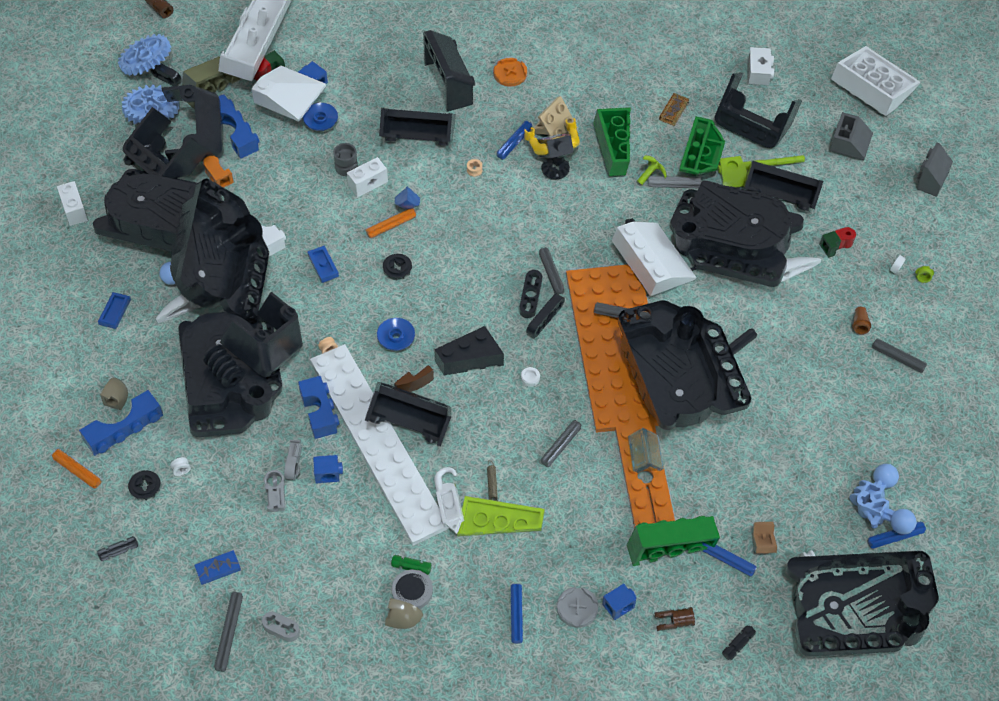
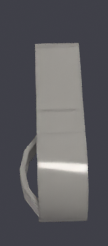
[284,440,302,480]
[264,470,286,512]

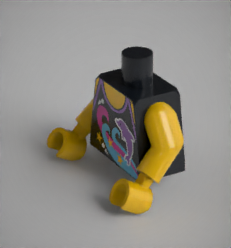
[524,118,580,158]

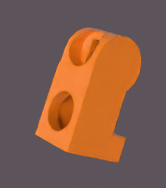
[203,156,234,187]

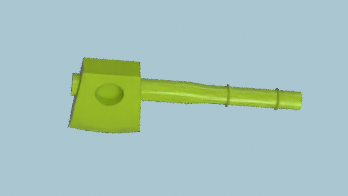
[717,155,805,187]

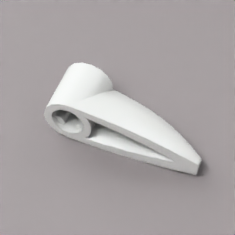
[781,257,822,282]
[156,294,200,323]

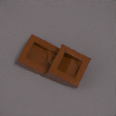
[394,365,434,392]

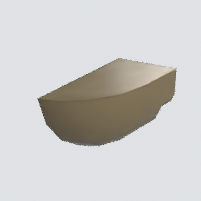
[100,377,128,410]
[385,598,423,629]

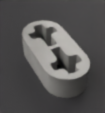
[262,612,300,642]

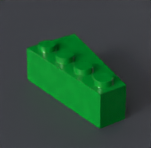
[627,516,720,566]

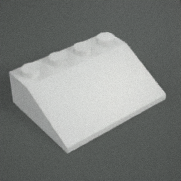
[831,46,920,116]
[612,222,697,296]

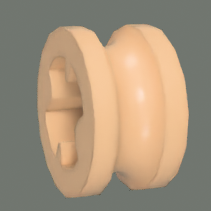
[467,159,482,177]
[318,337,338,354]

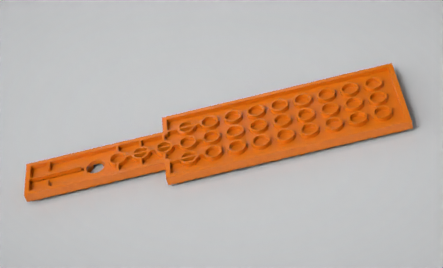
[566,264,675,528]

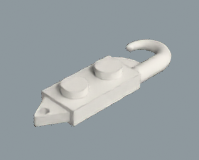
[434,467,465,534]

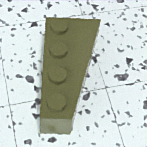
[182,56,241,109]

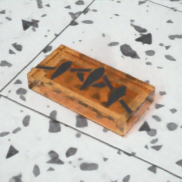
[659,93,689,126]

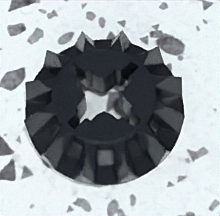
[541,156,570,180]
[383,254,412,280]
[128,470,161,501]

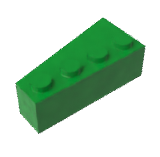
[593,107,631,176]

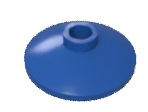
[303,103,338,131]
[377,318,415,351]

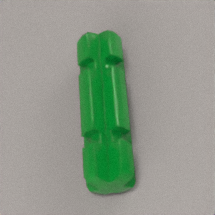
[391,555,432,575]

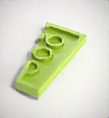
[457,496,545,536]

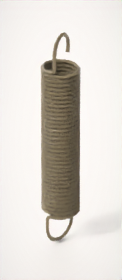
[487,460,498,501]

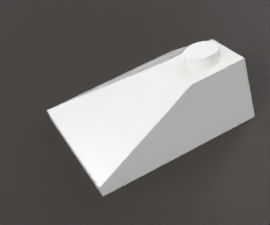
[252,66,326,121]

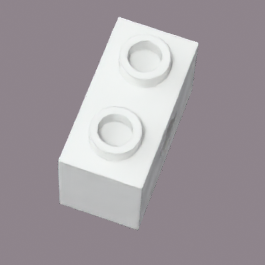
[748,47,774,85]
[347,157,388,197]
[57,181,88,226]

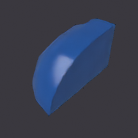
[394,186,420,209]

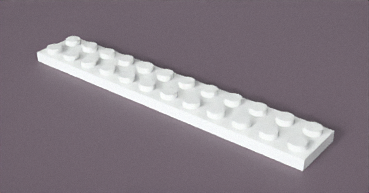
[310,344,449,545]

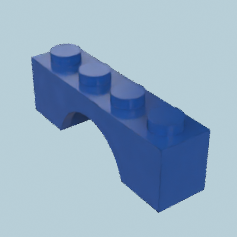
[219,94,260,159]
[79,390,163,456]

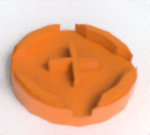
[493,58,527,87]

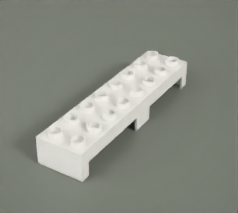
[218,0,292,81]

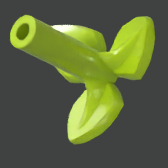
[637,155,667,185]

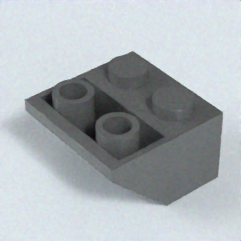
[830,112,873,160]
[916,142,953,197]

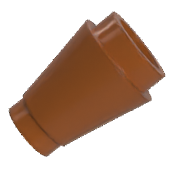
[852,306,871,335]

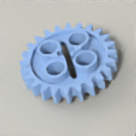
[118,34,171,76]
[122,85,180,124]

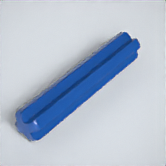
[497,121,532,160]
[867,521,926,549]
[702,542,757,577]
[511,584,523,644]

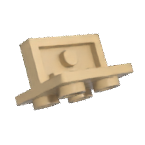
[534,96,573,136]

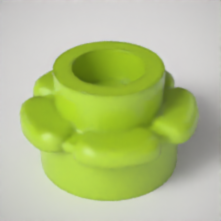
[915,266,934,283]

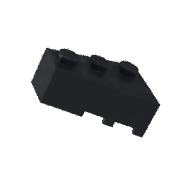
[434,326,504,376]

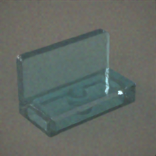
[628,428,664,473]

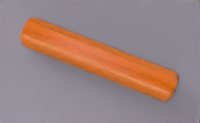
[366,208,416,238]
[52,449,101,488]

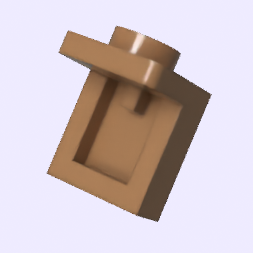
[752,522,777,554]

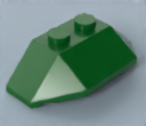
[679,116,725,175]

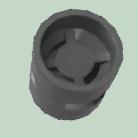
[333,143,358,176]

